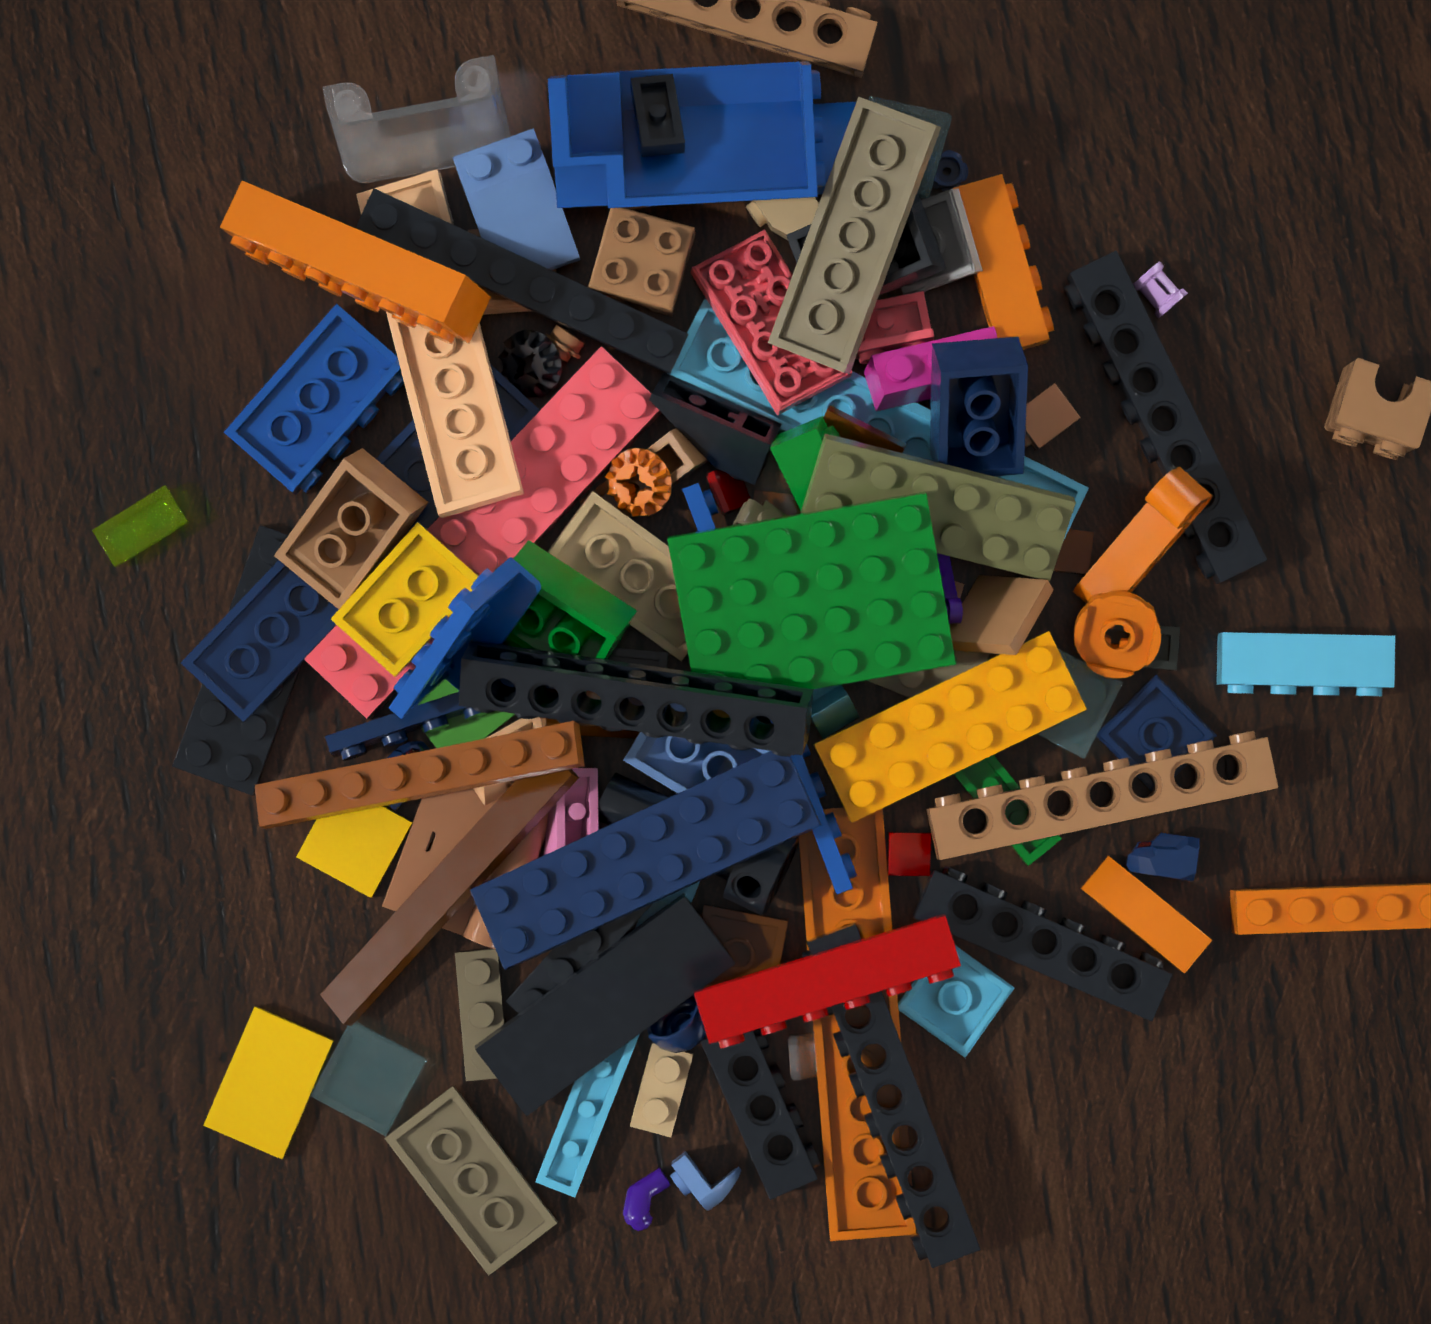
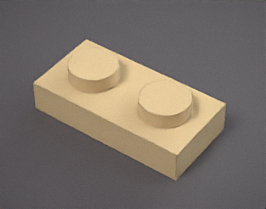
[630,1042,694,1137]

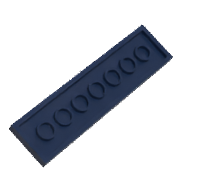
[470,751,822,970]

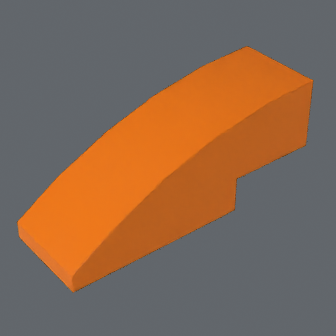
[1081,856,1212,973]

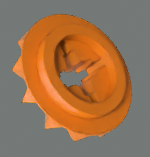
[605,448,672,517]

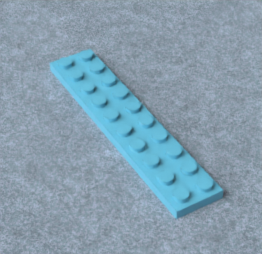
[667,299,1089,541]

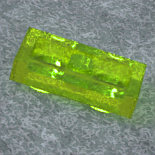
[92,485,189,567]

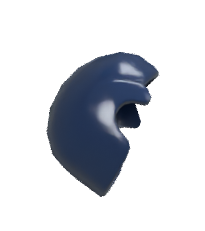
[647,995,706,1053]

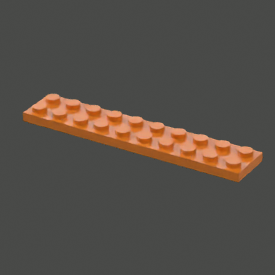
[798,807,916,1241]

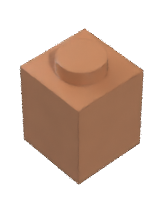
[1025,383,1081,451]

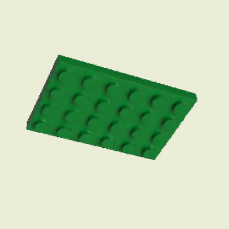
[667,491,956,689]

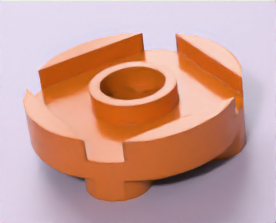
[1074,591,1161,678]

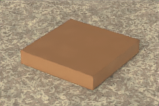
[949,575,1054,655]

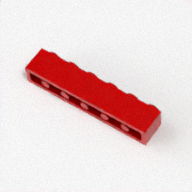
[694,914,961,1048]

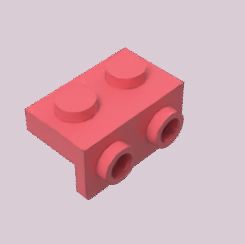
[855,291,934,364]

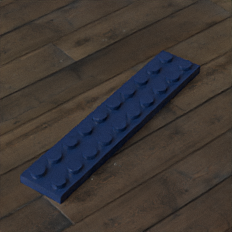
[181,364,540,723]

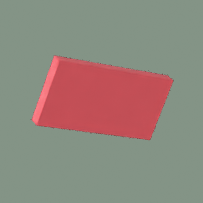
[690,230,852,416]

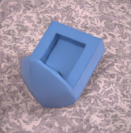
[670,1151,741,1211]

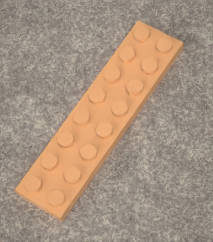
[356,169,524,518]

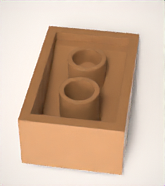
[274,448,429,609]

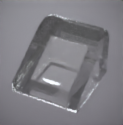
[788,1032,817,1080]

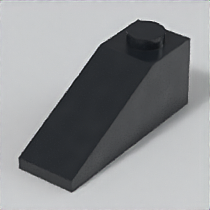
[649,372,782,485]

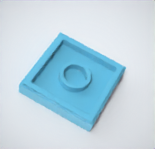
[898,945,1015,1057]

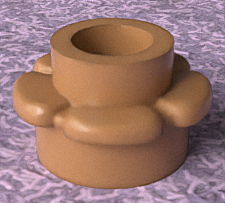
[545,324,585,362]

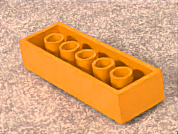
[813,631,1087,823]

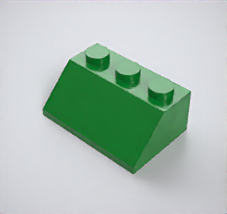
[504,540,637,693]

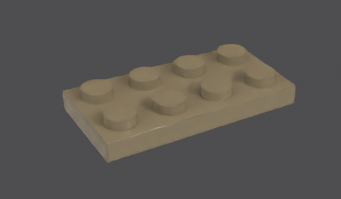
[384,1085,558,1276]

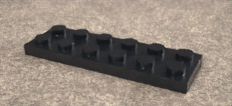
[172,525,303,796]

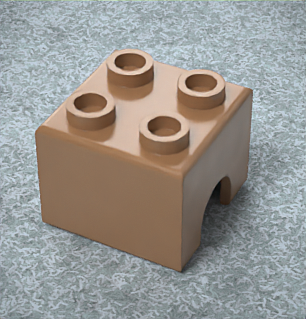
[588,207,695,317]
[1324,358,1431,460]

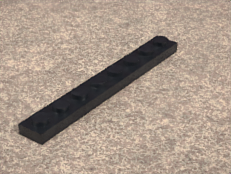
[356,188,688,374]

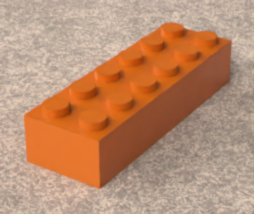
[220,181,491,344]

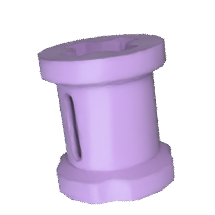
[1133,261,1188,319]

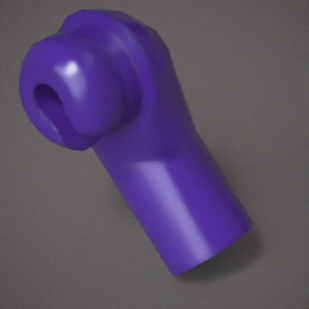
[623,1167,671,1231]

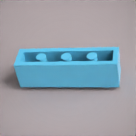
[1217,632,1395,696]

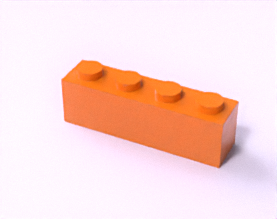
[952,174,1054,350]

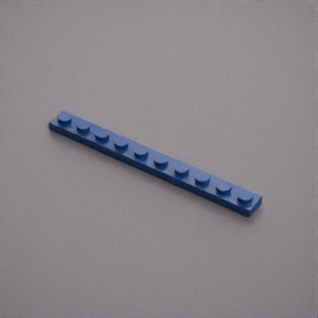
[682,483,857,894]

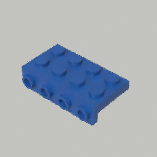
[224,303,404,495]
[389,557,541,719]

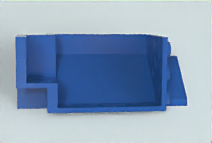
[548,61,857,208]

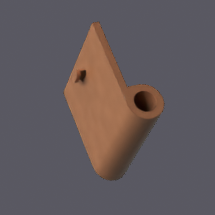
[382,788,549,950]

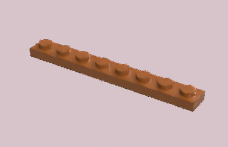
[255,721,585,829]

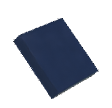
[1095,675,1217,792]

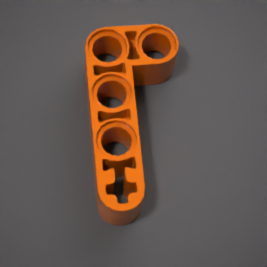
[1073,467,1213,604]

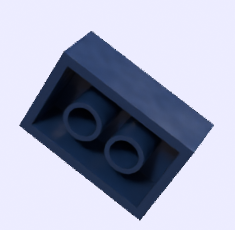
[930,337,1028,476]

